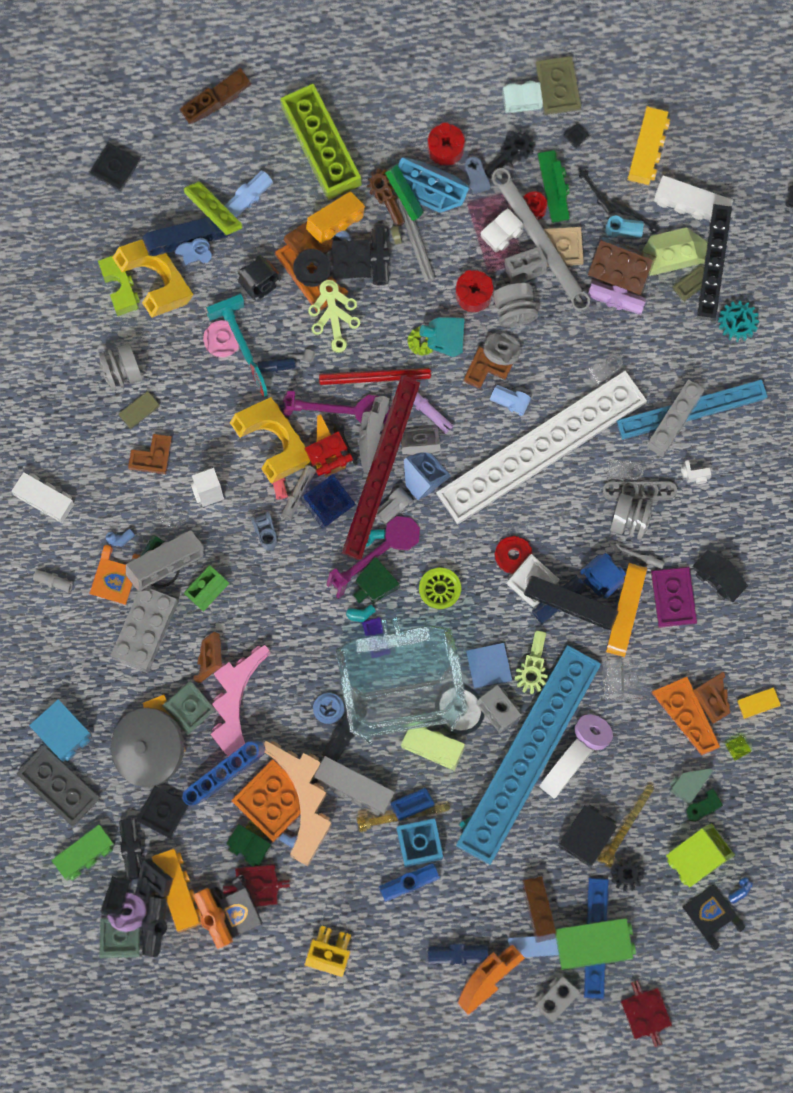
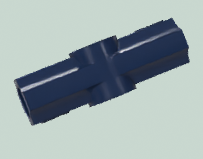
[532,575,587,624]
[428,944,488,966]

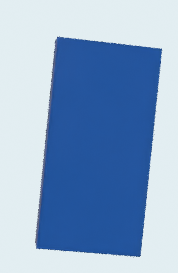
[390,787,434,821]

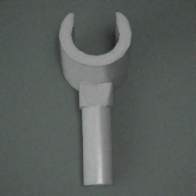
[288,349,315,363]

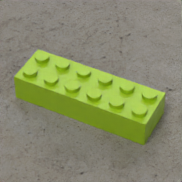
[280,83,362,201]

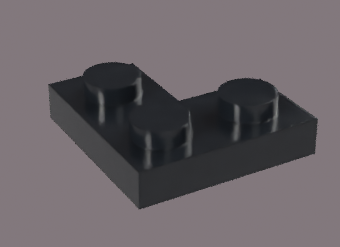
[135,859,173,903]

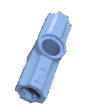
[224,170,273,218]

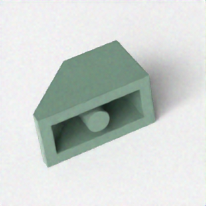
[670,769,713,805]

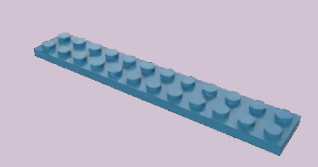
[456,645,601,865]

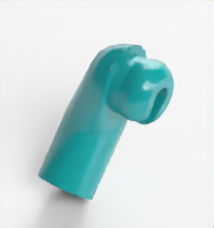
[366,529,386,547]
[346,604,376,622]

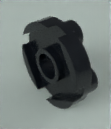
[293,249,331,287]

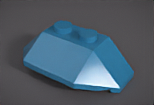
[398,157,470,213]

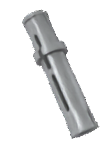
[280,465,316,521]

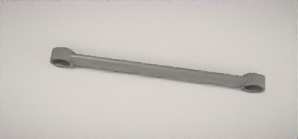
[492,168,590,312]

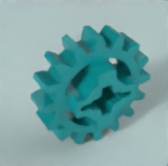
[718,301,760,342]

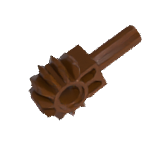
[366,168,405,227]

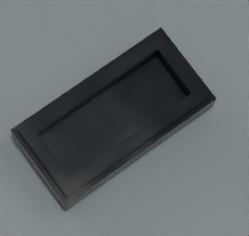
[100,876,132,918]

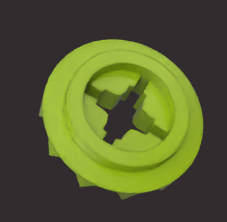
[407,326,434,356]

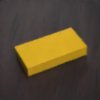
[737,687,781,719]

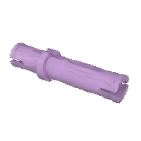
[414,392,454,434]

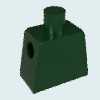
[352,557,400,604]

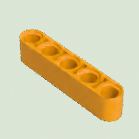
[606,563,647,657]

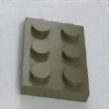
[535,56,581,115]

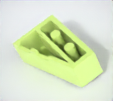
[401,723,465,771]

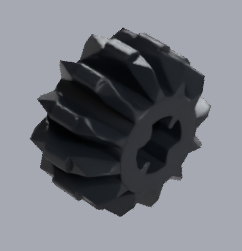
[610,858,644,892]

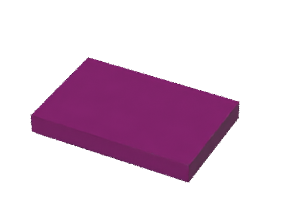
[651,567,697,628]

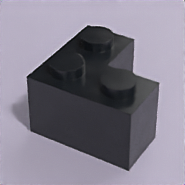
[692,550,748,602]

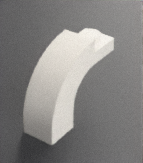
[539,739,594,799]

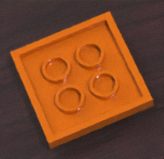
[231,759,301,842]

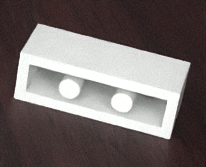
[190,468,224,507]
[11,472,74,523]

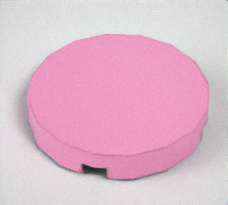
[203,320,239,357]

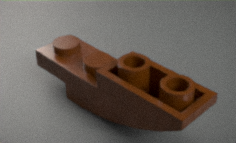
[179,68,252,124]

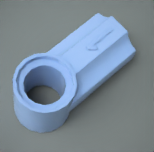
[490,385,531,416]

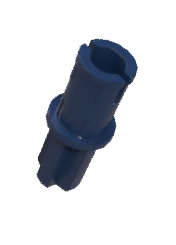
[258,358,296,373]

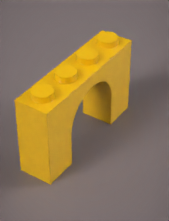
[112,239,194,317]
[230,397,310,484]

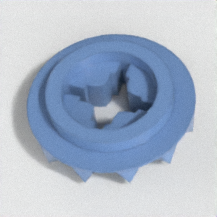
[313,693,344,724]

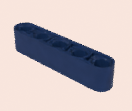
[142,217,233,256]

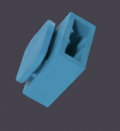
[29,699,92,762]

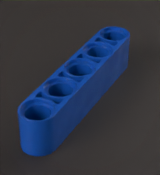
[183,741,265,805]

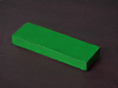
[385,164,424,221]

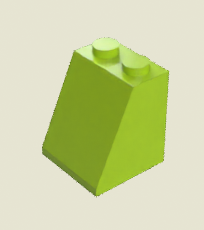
[666,823,735,888]

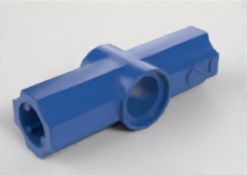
[379,863,440,902]

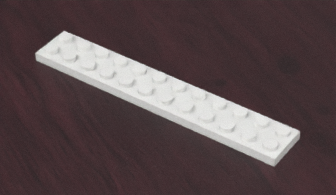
[436,371,647,525]

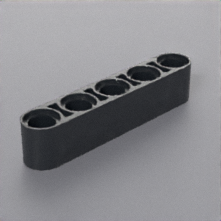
[524,576,619,630]

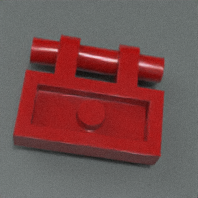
[304,431,353,477]

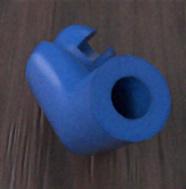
[728,877,752,904]

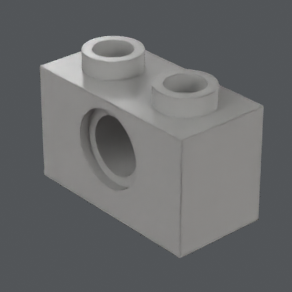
[476,685,522,734]

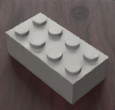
[111,587,178,673]

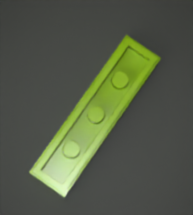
[184,181,242,235]

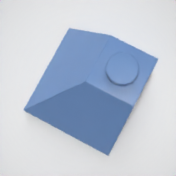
[404,452,451,500]

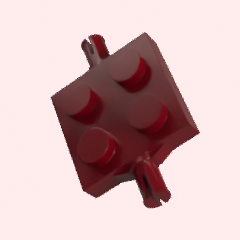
[223,865,290,907]
[621,980,672,1048]

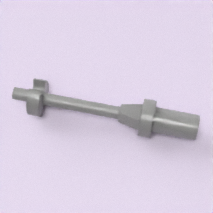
[610,541,665,569]

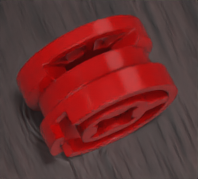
[523,191,547,220]

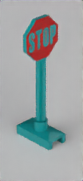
[206,294,267,397]

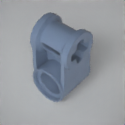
[464,157,490,195]
[251,511,277,550]

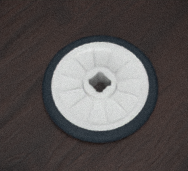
[435,686,484,735]

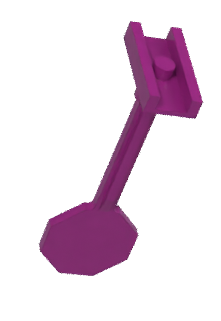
[282,391,390,424]
[326,516,420,599]

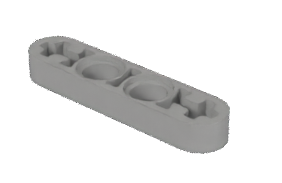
[602,482,677,500]

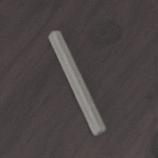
[397,198,434,283]

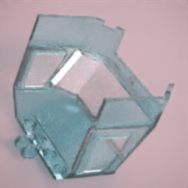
[335,617,468,746]

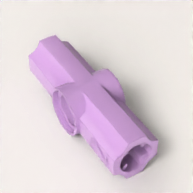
[588,281,646,315]

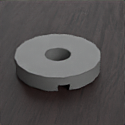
[483,333,521,365]

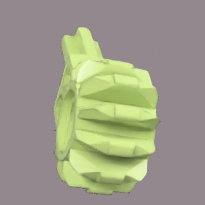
[515,631,548,694]

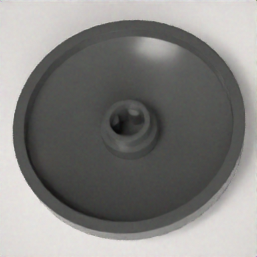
[111,708,184,787]

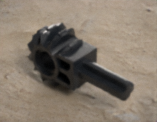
[484,129,535,179]

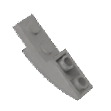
[359,396,390,474]

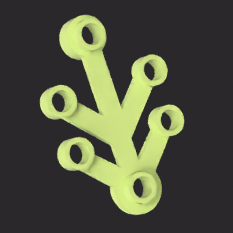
[308,280,360,353]

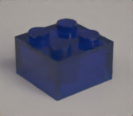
[300,474,356,529]

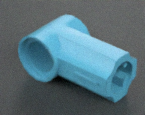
[605,215,644,238]

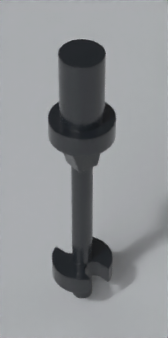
[578,168,614,215]
[610,199,660,232]
[329,414,359,466]

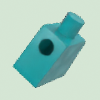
[420,318,464,357]

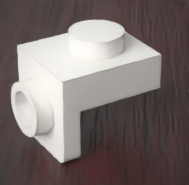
[681,460,711,484]

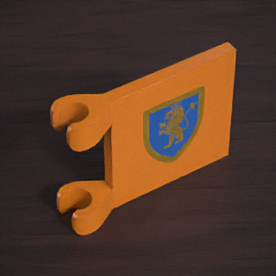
[89,545,140,605]

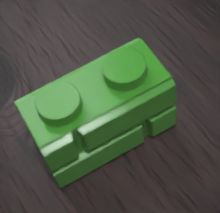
[184,565,230,612]

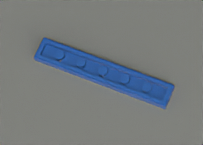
[584,878,609,999]

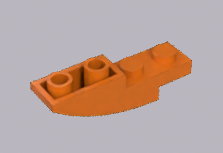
[458,944,525,1015]

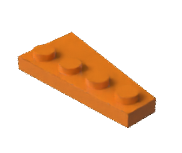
[275,245,349,312]
[651,677,720,756]

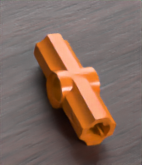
[192,888,233,949]

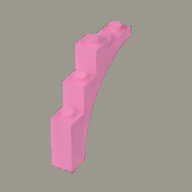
[211,645,270,767]

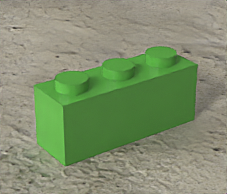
[51,825,115,881]

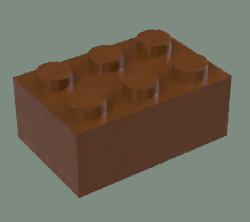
[588,237,656,295]

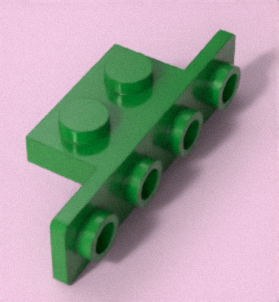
[537,150,570,223]

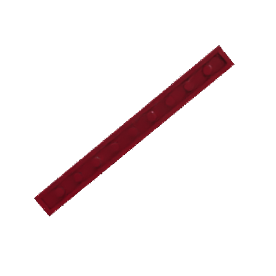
[342,375,420,560]

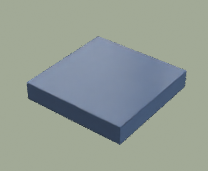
[466,643,512,689]

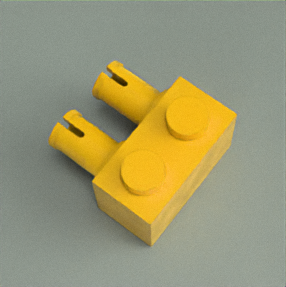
[305,926,351,977]

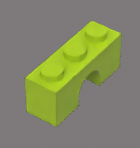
[98,255,140,317]

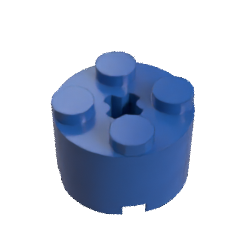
[581,553,626,599]

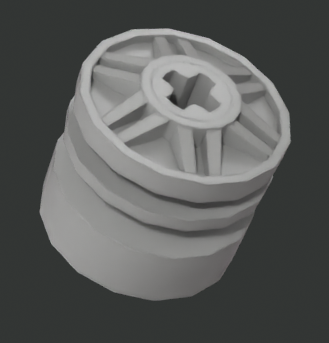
[493,283,538,327]
[99,343,143,391]
[610,493,652,540]

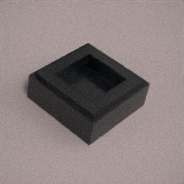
[563,123,590,149]

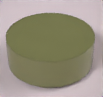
[391,225,402,245]

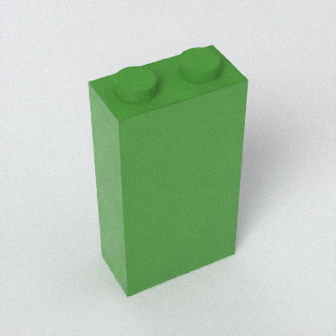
[556,919,636,971]

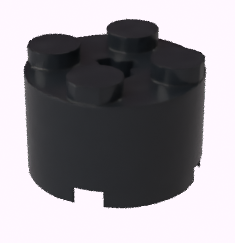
[238,255,282,300]

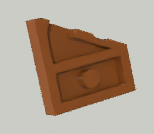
[193,632,222,683]
[692,672,730,724]

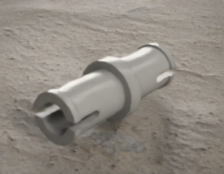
[33,569,73,593]

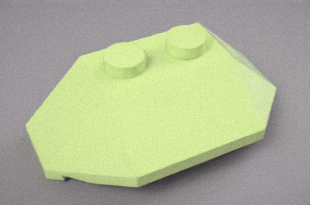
[642,228,707,276]

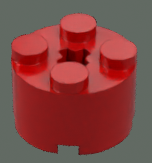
[428,122,465,166]
[455,270,493,313]

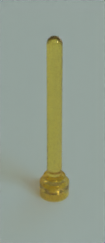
[597,784,654,868]
[356,804,450,833]

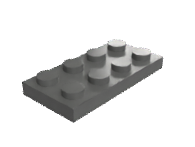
[17,745,100,827]

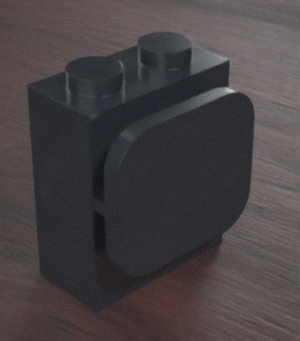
[558,805,618,868]

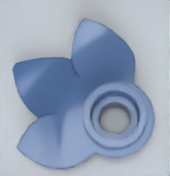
[175,238,212,265]

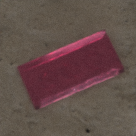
[467,194,521,273]

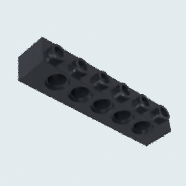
[696,204,732,321]

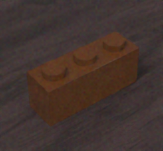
[522,876,556,943]

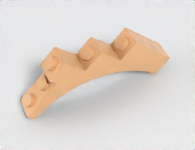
[264,741,332,866]

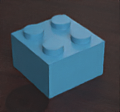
[396,819,443,868]

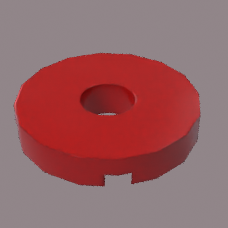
[494,536,533,574]

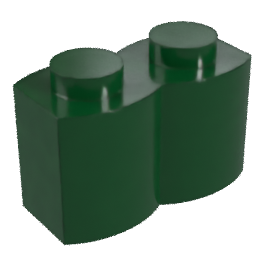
[226,824,273,867]

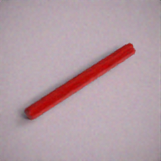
[319,368,431,385]

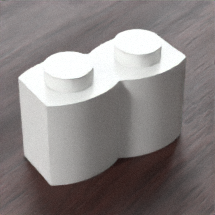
[481,209,523,252]

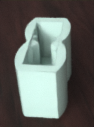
[502,81,543,113]

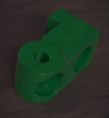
[686,789,723,822]

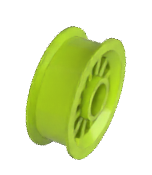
[419,568,461,609]

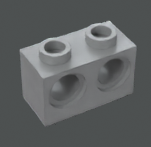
[505,246,547,284]
[535,977,580,1023]

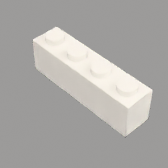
[654,176,733,221]

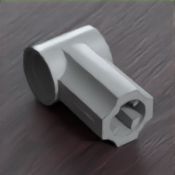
[376,487,414,525]

